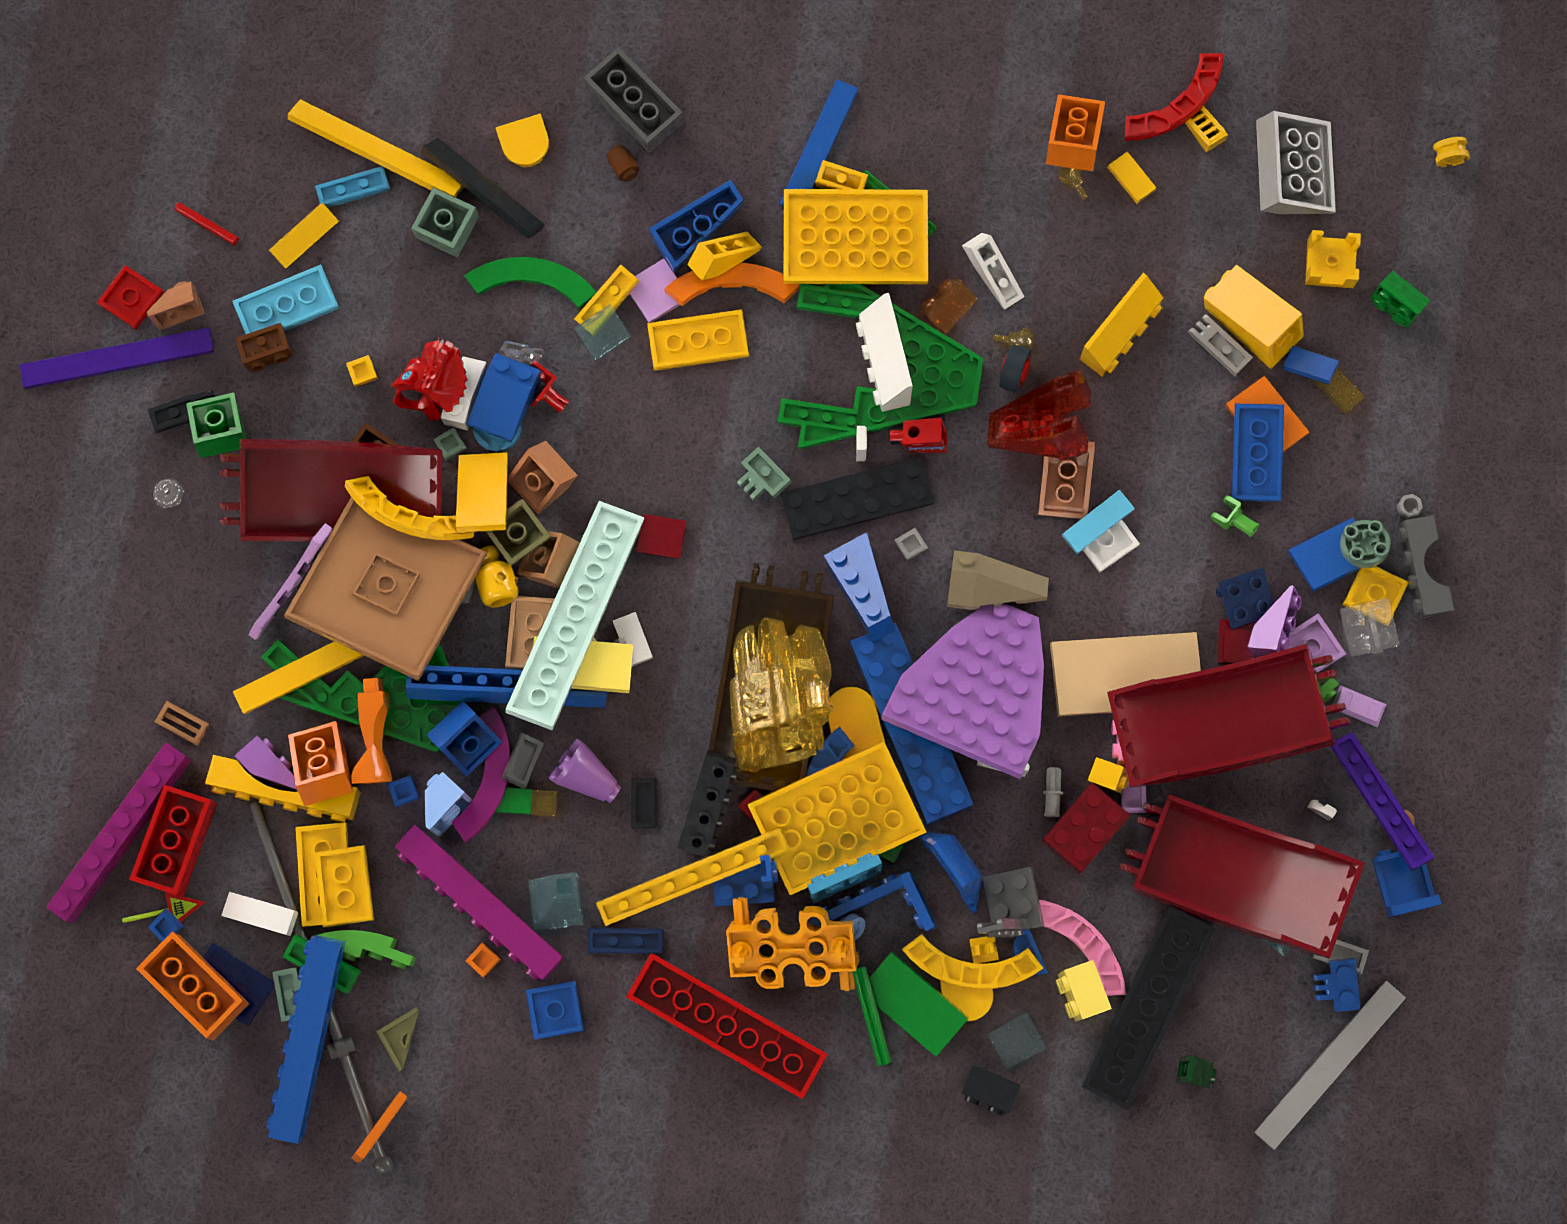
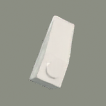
[962,233,1024,309]
[441,357,486,431]

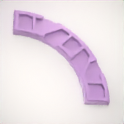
[249,523,332,640]

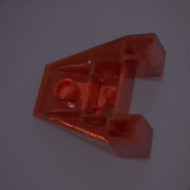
[987,370,1091,459]

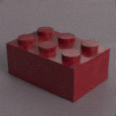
[1041,783,1130,874]

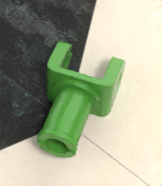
[1210,495,1259,537]

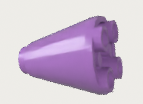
[548,738,621,803]

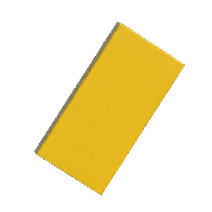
[1108,152,1156,204]

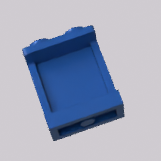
[1371,849,1441,918]

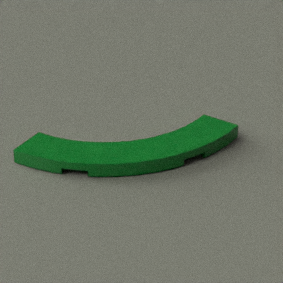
[464,257,597,309]

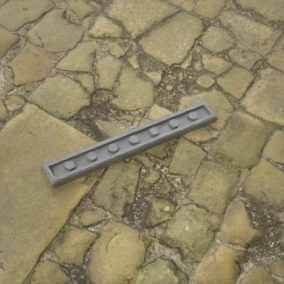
[1254,981,1406,1150]

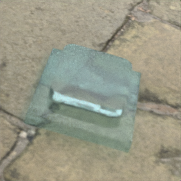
[574,305,631,360]
[987,1012,1046,1070]

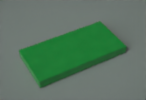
[869,952,969,1057]

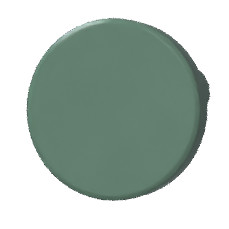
[1340,520,1391,568]

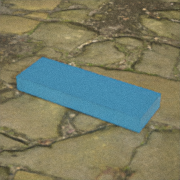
[315,166,391,208]

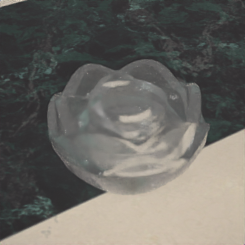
[153,478,184,508]

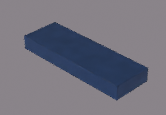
[588,928,664,955]

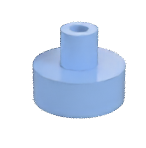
[839,913,865,940]

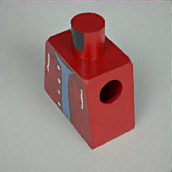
[890,418,947,453]

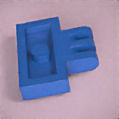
[1313,958,1360,1012]

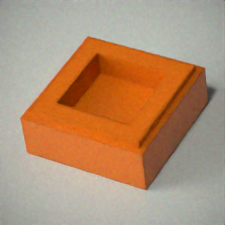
[465,942,501,978]

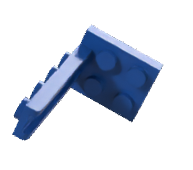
[713,855,778,907]
[810,871,938,932]

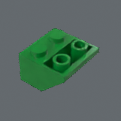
[1370,270,1431,328]

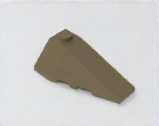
[947,550,1049,610]

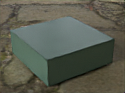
[433,428,467,461]

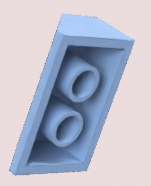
[425,772,473,837]

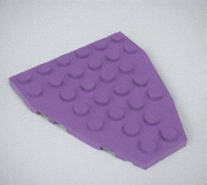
[881,603,1044,779]

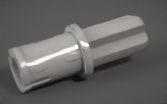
[1043,767,1063,817]

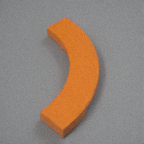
[665,263,800,306]

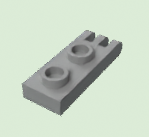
[1188,314,1253,376]

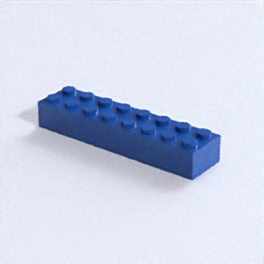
[850,622,974,826]

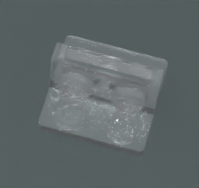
[1340,598,1399,656]

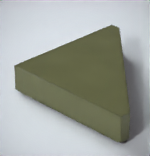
[376,1007,419,1072]

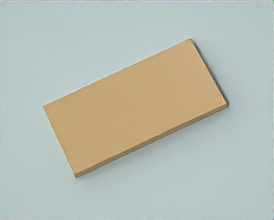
[1050,632,1201,716]

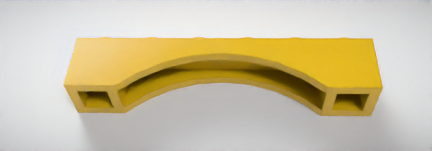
[205,755,361,823]

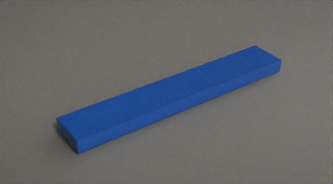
[779,79,858,207]

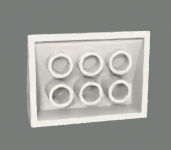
[856,293,912,412]

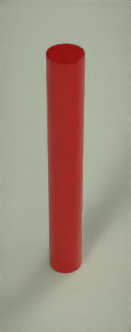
[174,202,239,246]

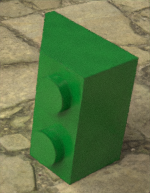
[186,392,246,458]

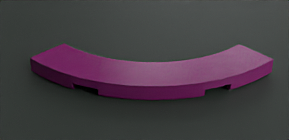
[452,707,511,843]

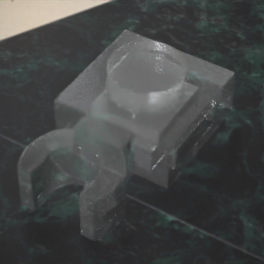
[499,341,544,364]

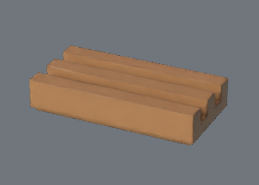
[154,701,210,746]

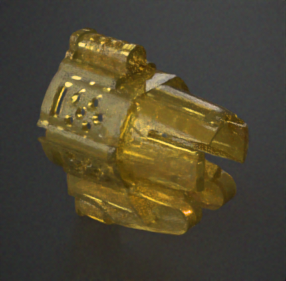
[729,617,833,772]

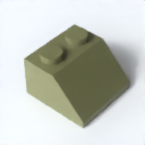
[485,499,551,566]

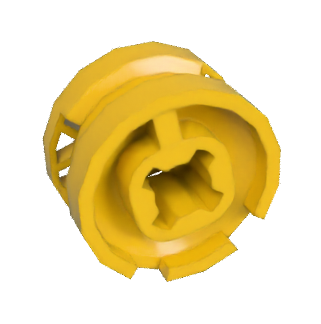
[1433,137,1470,167]

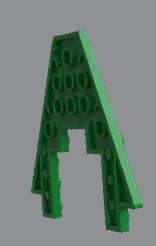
[778,284,984,450]
[261,640,465,753]

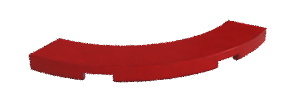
[1125,53,1224,141]

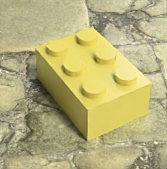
[1056,960,1112,1022]

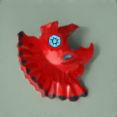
[391,337,468,421]

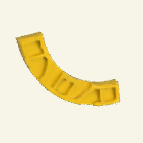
[345,476,475,540]
[902,934,1043,990]

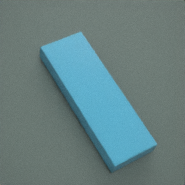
[1062,490,1135,554]

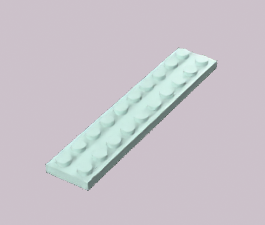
[506,501,644,730]

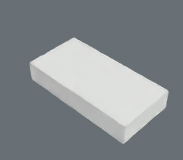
[856,426,867,461]
[613,612,653,667]

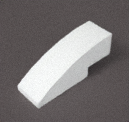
[222,892,298,936]

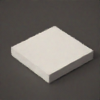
[1083,520,1140,573]

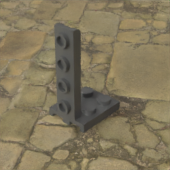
[977,867,1045,938]

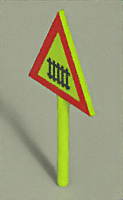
[122,892,206,923]

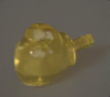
[1057,166,1088,200]
[993,328,1035,350]

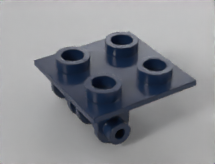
[1216,567,1274,629]

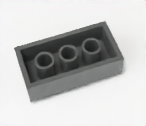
[583,47,684,153]

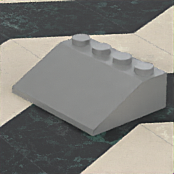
[1256,111,1336,214]

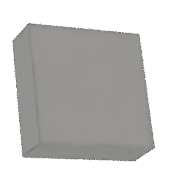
[894,528,928,561]

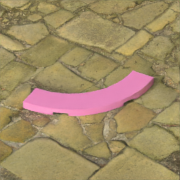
[1039,900,1126,996]

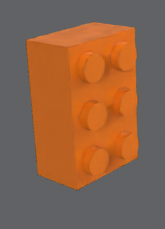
[1046,95,1105,171]
[288,721,353,806]

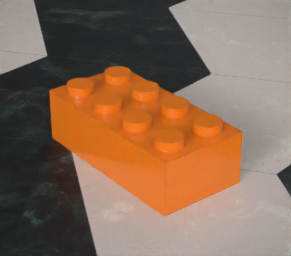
[136,931,250,1041]

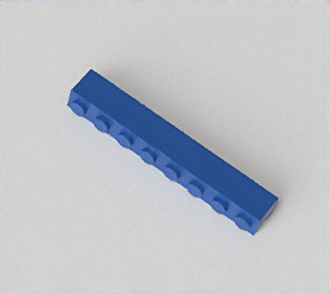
[406,665,607,708]
[266,935,346,1144]

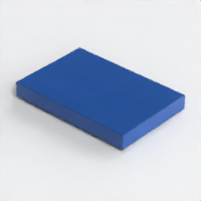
[1288,518,1361,592]

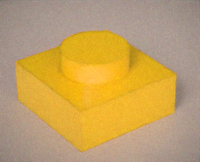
[346,355,378,388]

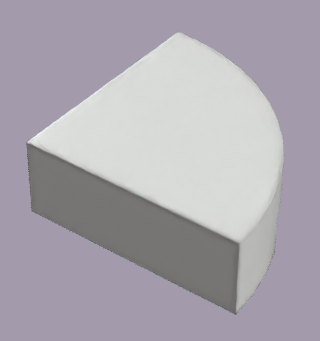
[1307,800,1337,821]

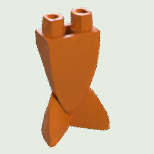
[351,678,392,784]

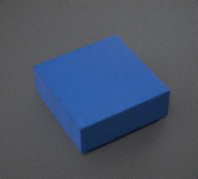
[387,775,420,807]
[148,909,184,942]

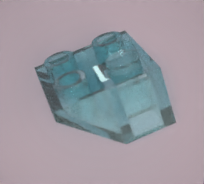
[528,872,584,930]

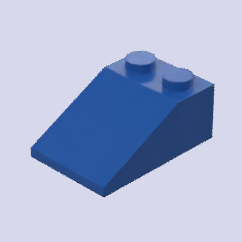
[467,353,541,443]

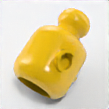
[475,546,519,608]

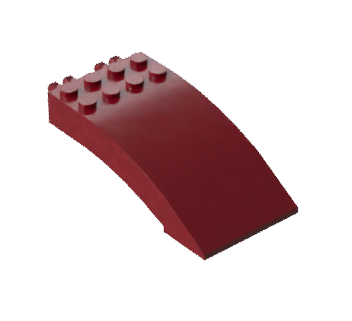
[220,439,442,542]
[1107,644,1350,788]
[1119,794,1365,959]

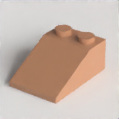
[1038,438,1095,519]

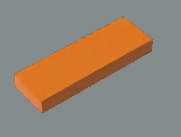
[352,1091,407,1163]

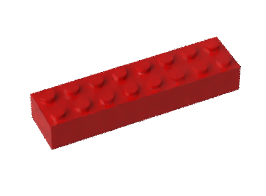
[626,953,828,1099]

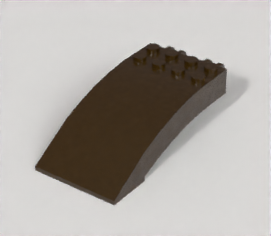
[709,563,835,791]

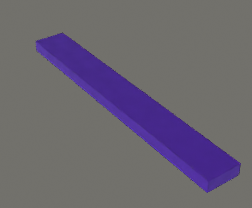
[20,328,214,389]

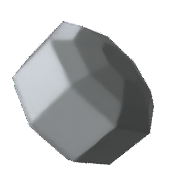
[1397,494,1423,519]

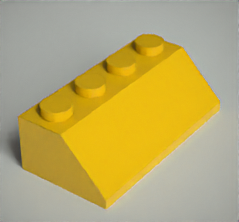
[1080,273,1163,377]

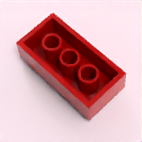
[129,785,218,897]

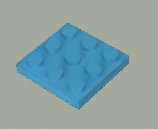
[808,853,882,904]

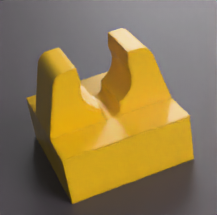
[969,936,999,964]

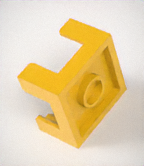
[1305,230,1361,288]

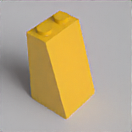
[1204,265,1304,369]

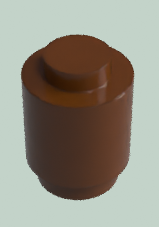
[607,145,639,182]

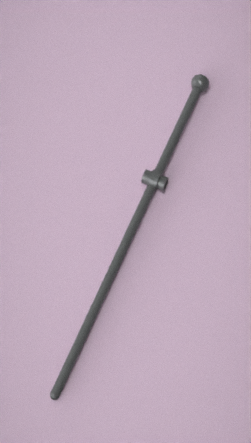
[250,801,394,1175]

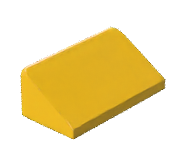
[815,160,868,190]

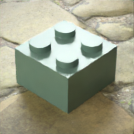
[411,187,479,258]

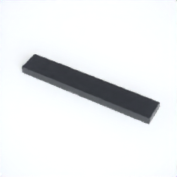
[421,138,545,239]

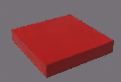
[96,265,165,330]

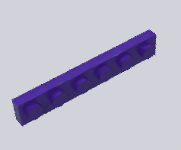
[1330,732,1434,871]

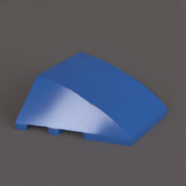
[918,831,983,914]

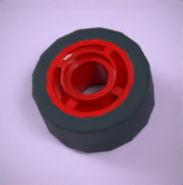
[999,344,1031,393]

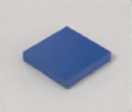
[526,981,584,1040]

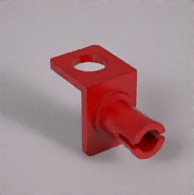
[530,361,569,413]

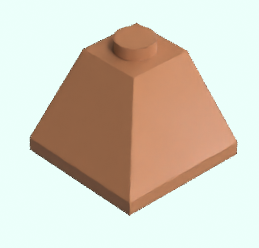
[147,281,205,330]

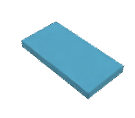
[232,265,340,334]

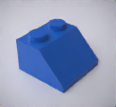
[427,701,502,776]

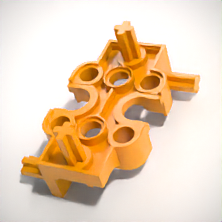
[726,897,860,991]

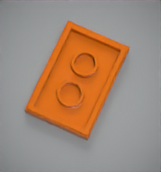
[1225,376,1309,452]

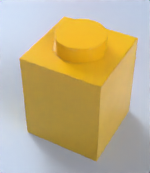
[1088,757,1129,794]

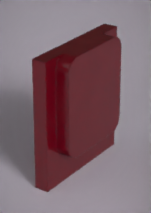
[636,514,687,559]
[1217,619,1258,664]

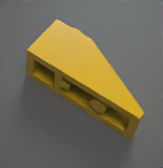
[687,232,762,280]

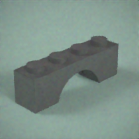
[1398,515,1454,619]

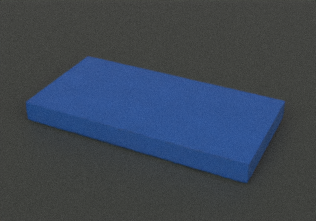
[1232,404,1284,502]

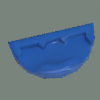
[1013,929,1048,975]

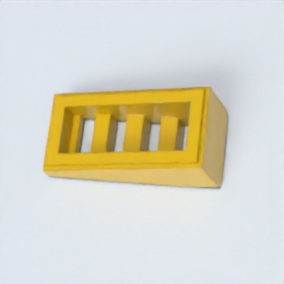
[1185,106,1228,153]

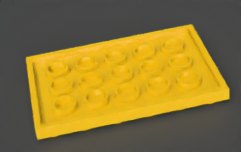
[784,189,928,284]
[748,741,926,895]

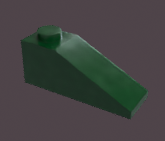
[1176,1055,1216,1088]

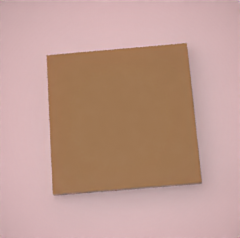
[284,497,487,681]

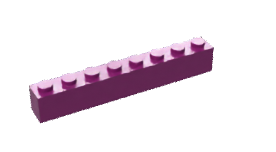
[46,742,192,923]
[395,825,565,981]

